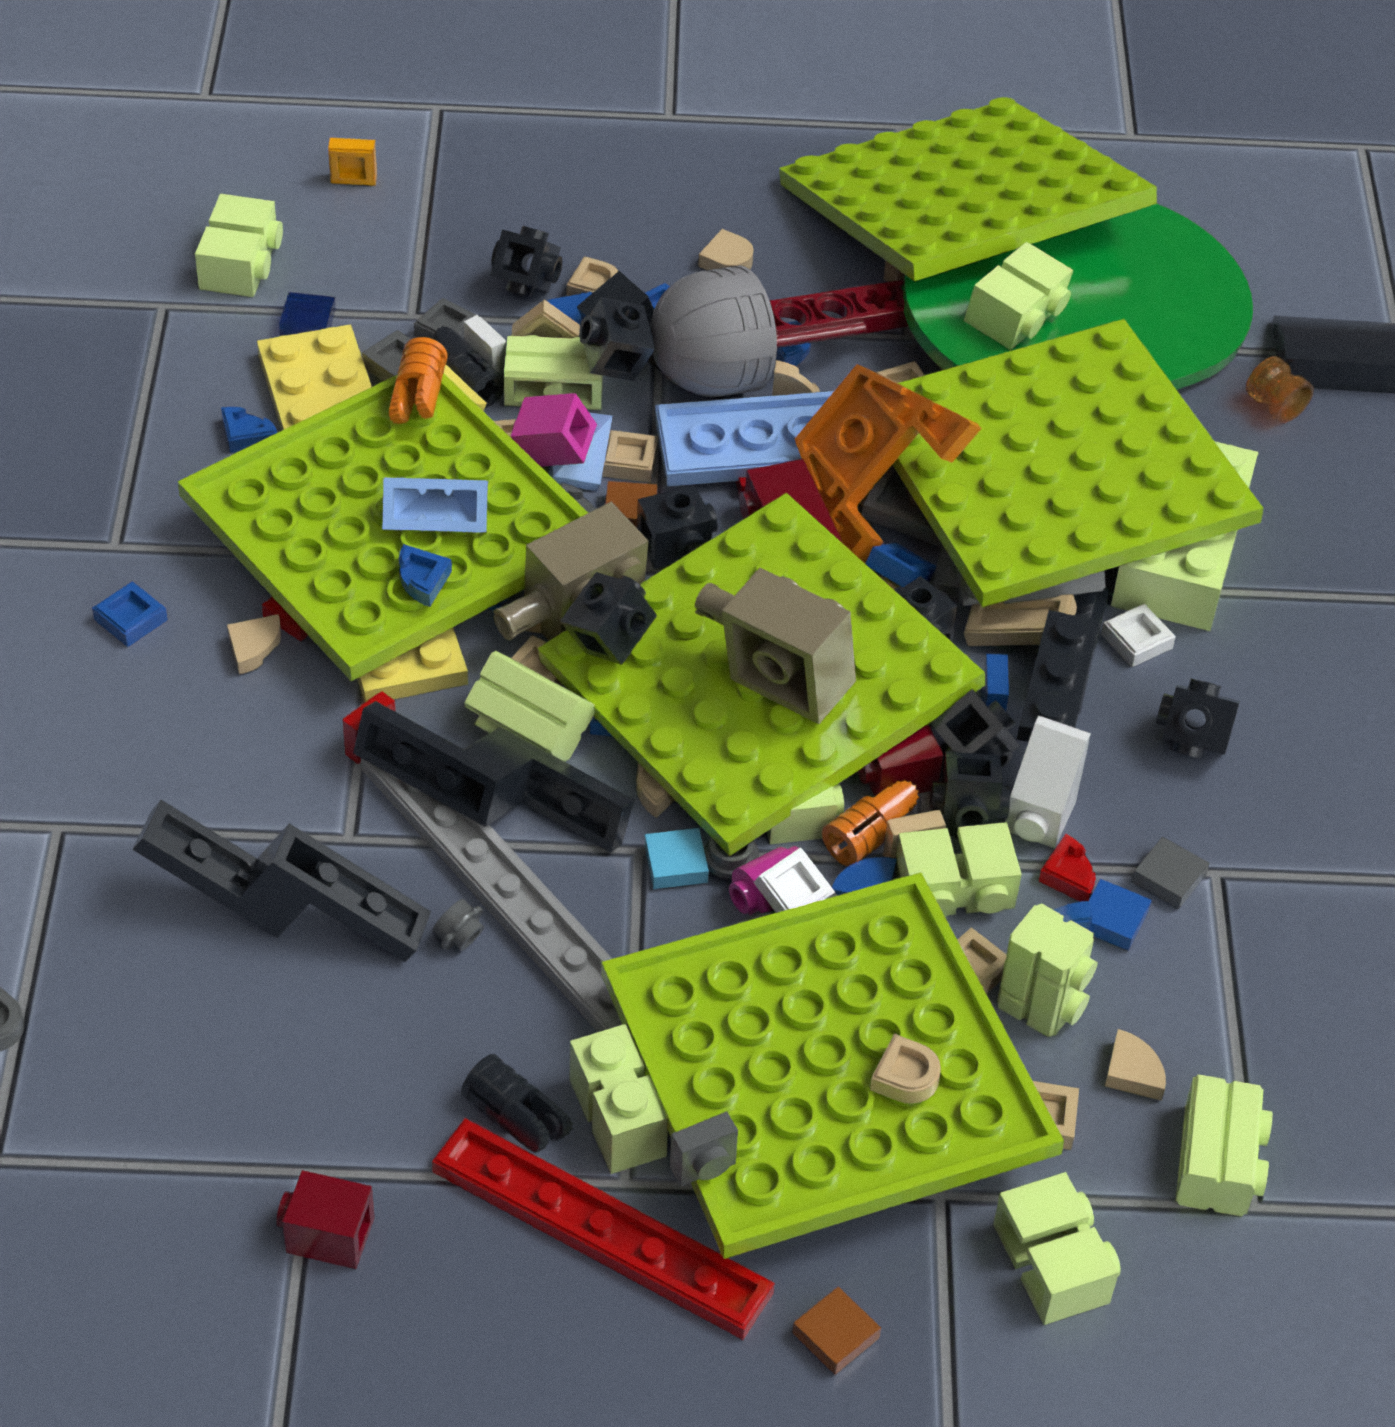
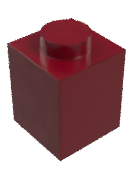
[276,1170,375,1269]

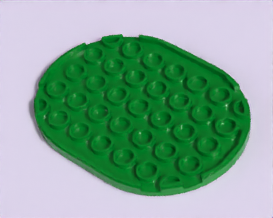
[902,204,1253,390]

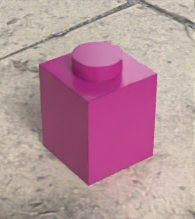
[510,393,597,467]

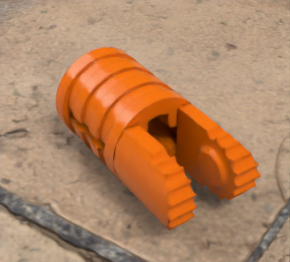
[389,337,448,424]
[822,780,919,867]

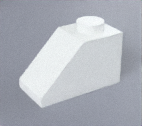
[1005,716,1091,848]

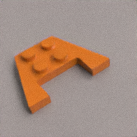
[795,364,982,563]

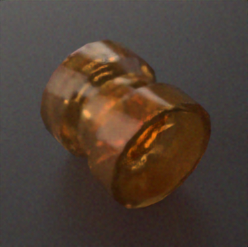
[1246,356,1314,423]

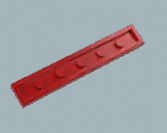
[432,1118,775,1340]

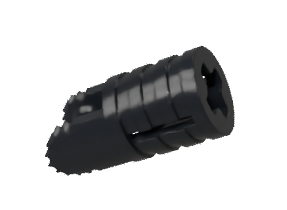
[434,326,504,409]
[461,1054,573,1154]

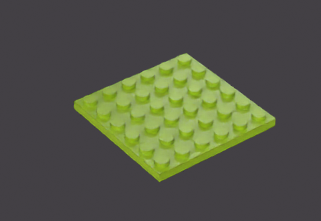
[779,97,1157,281]
[892,319,1264,608]
[177,374,588,681]
[537,493,985,856]
[601,872,1064,1259]

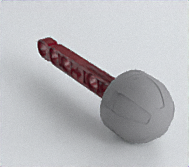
[650,266,909,397]

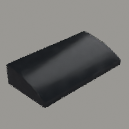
[1272,315,1395,394]

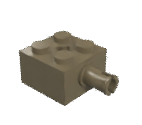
[493,501,648,641]
[695,568,856,724]

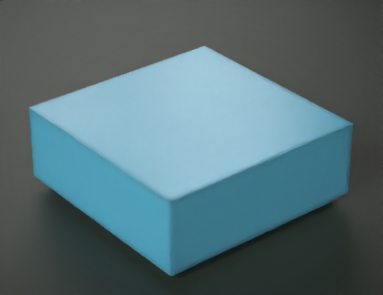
[644,828,709,889]

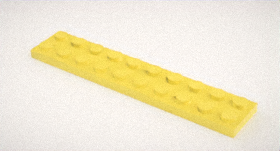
[257,324,468,702]

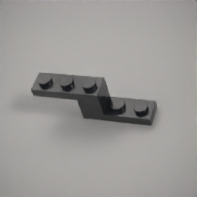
[1016,588,1109,742]
[353,701,635,852]
[132,800,431,962]

